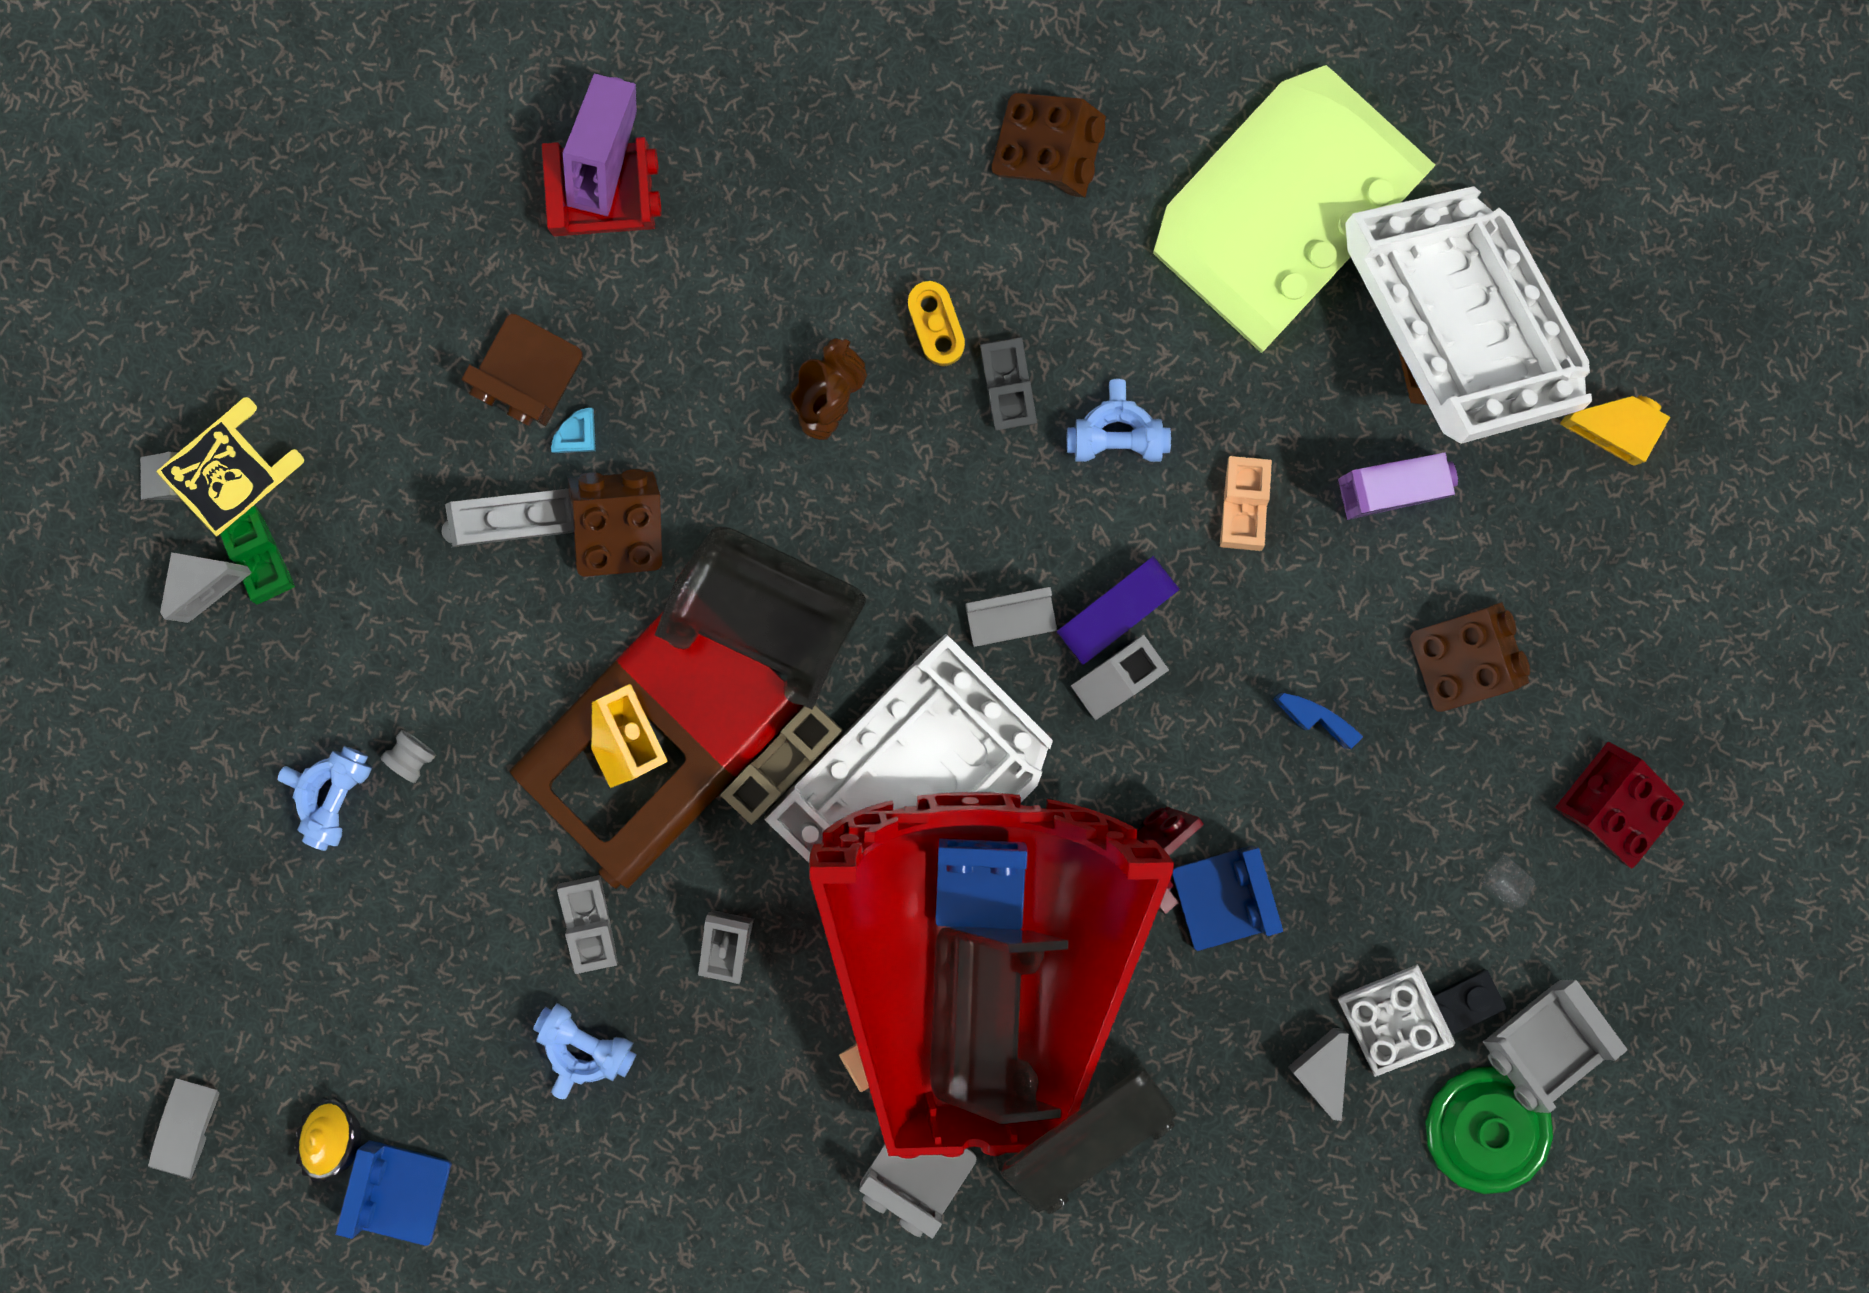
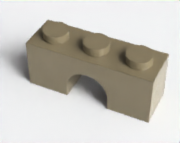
[720,701,844,825]

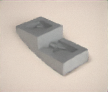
[557,875,618,974]
[148,1078,219,1179]

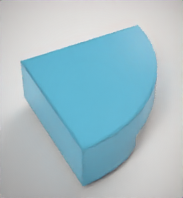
[551,408,595,453]

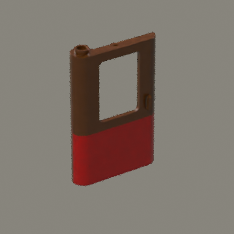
[509,587,807,889]

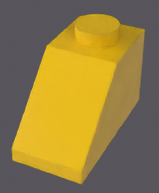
[1560,395,1670,466]
[591,684,668,788]

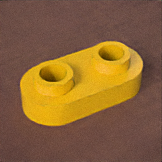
[908,281,965,366]

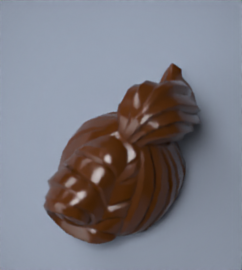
[790,338,867,440]

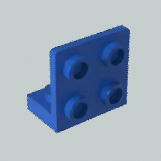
[936,838,1027,930]
[1172,845,1284,951]
[335,1140,452,1246]

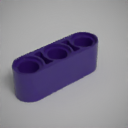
[1056,556,1180,665]

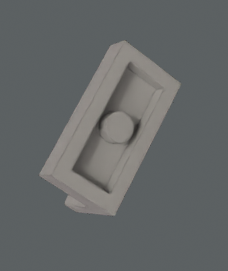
[965,587,1057,647]

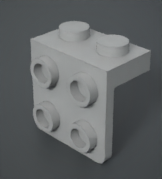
[859,1144,976,1239]

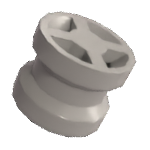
[380,730,436,783]

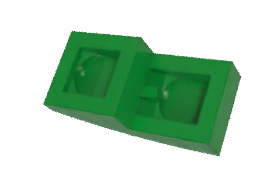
[220,505,295,605]

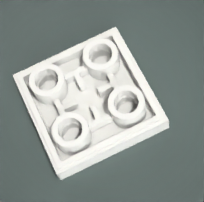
[1338,964,1455,1077]

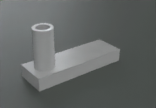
[442,489,574,547]

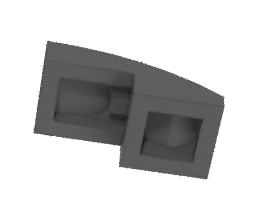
[979,336,1037,431]

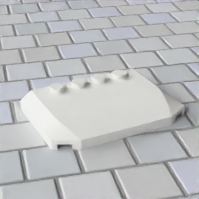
[1345,186,1592,444]
[764,634,1053,863]

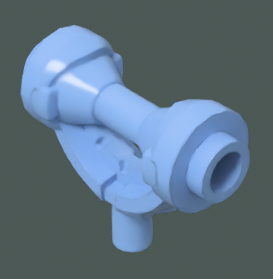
[1067,379,1171,462]
[278,746,373,851]
[533,1003,637,1099]

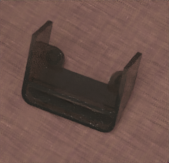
[930,927,1068,1124]

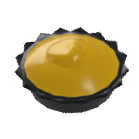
[294,1097,361,1182]

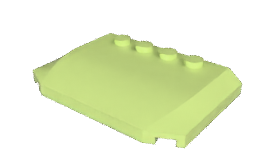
[1153,65,1435,353]

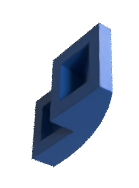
[1273,693,1363,749]

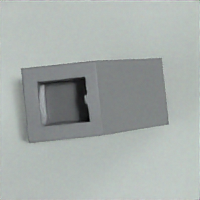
[1071,635,1169,721]

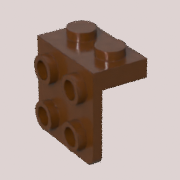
[991,93,1106,198]
[461,314,583,427]
[568,469,662,577]
[1410,602,1530,712]

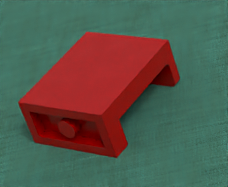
[542,137,662,237]

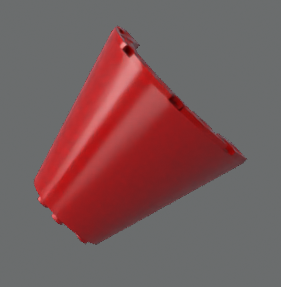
[809,792,1174,1159]

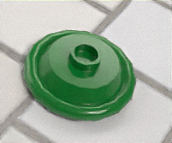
[1425,1066,1553,1194]

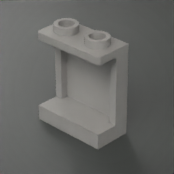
[1483,980,1627,1113]

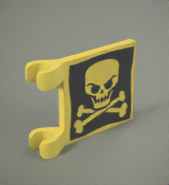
[156,397,304,537]

